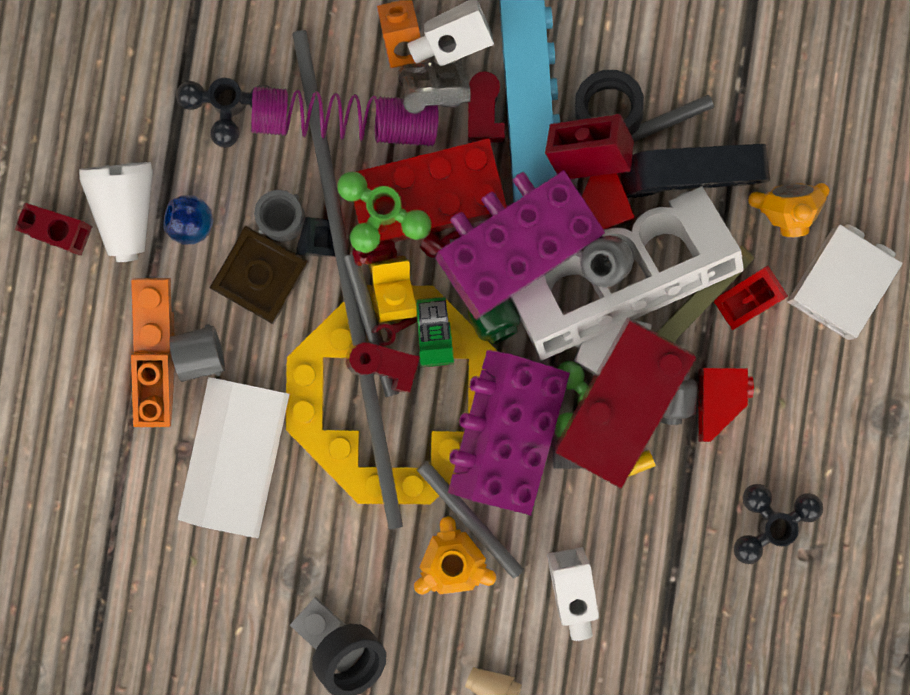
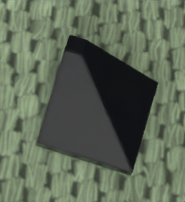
[296,217,336,257]

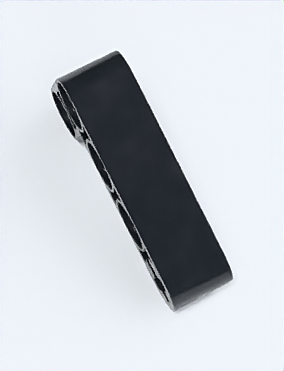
[621,144,770,198]

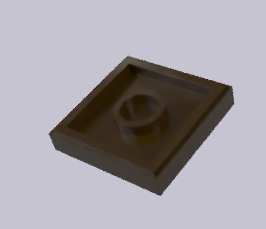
[209,225,309,325]

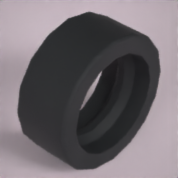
[575,70,644,135]
[312,624,387,695]

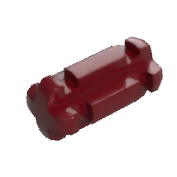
[352,240,397,266]

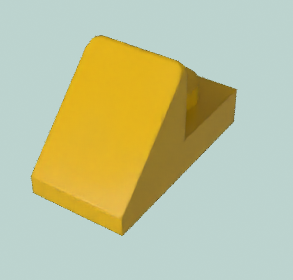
[368,255,417,322]

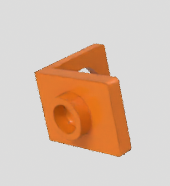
[377,0,425,68]

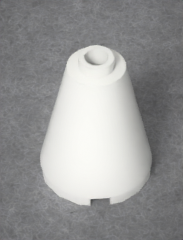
[79,162,153,262]

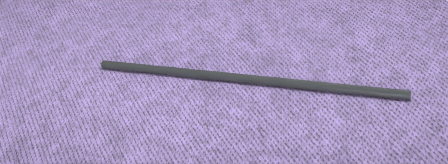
[292,30,403,530]

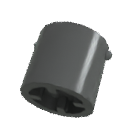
[254,190,306,242]
[169,324,225,382]

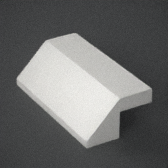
[177,377,289,538]

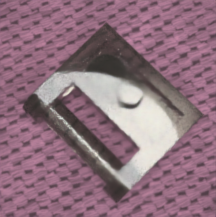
[397,60,471,114]

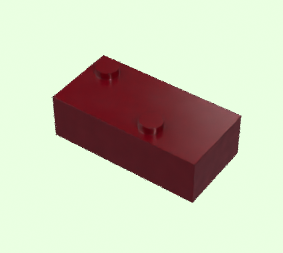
[555,317,696,489]

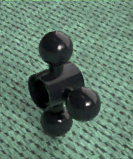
[176,78,273,148]
[733,484,823,564]

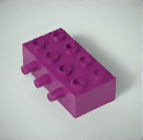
[435,171,605,320]
[448,350,570,516]

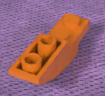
[131,278,175,427]

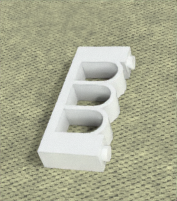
[511,186,744,361]

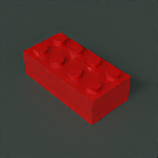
[353,138,507,243]

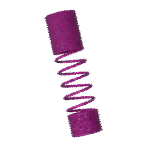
[251,86,439,147]

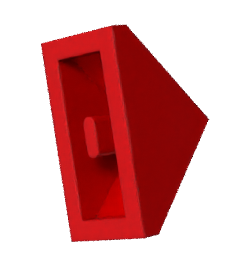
[713,265,788,331]

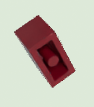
[545,114,634,179]

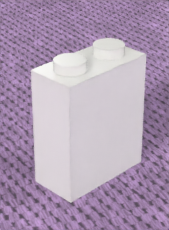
[787,224,903,340]

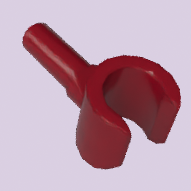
[419,230,461,258]
[371,317,418,346]

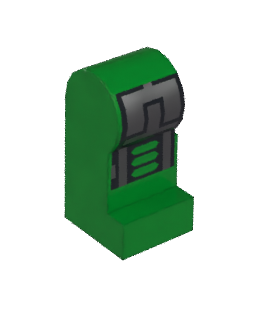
[416,296,454,368]

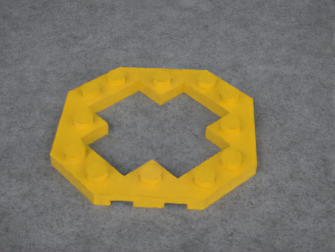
[286,285,498,505]

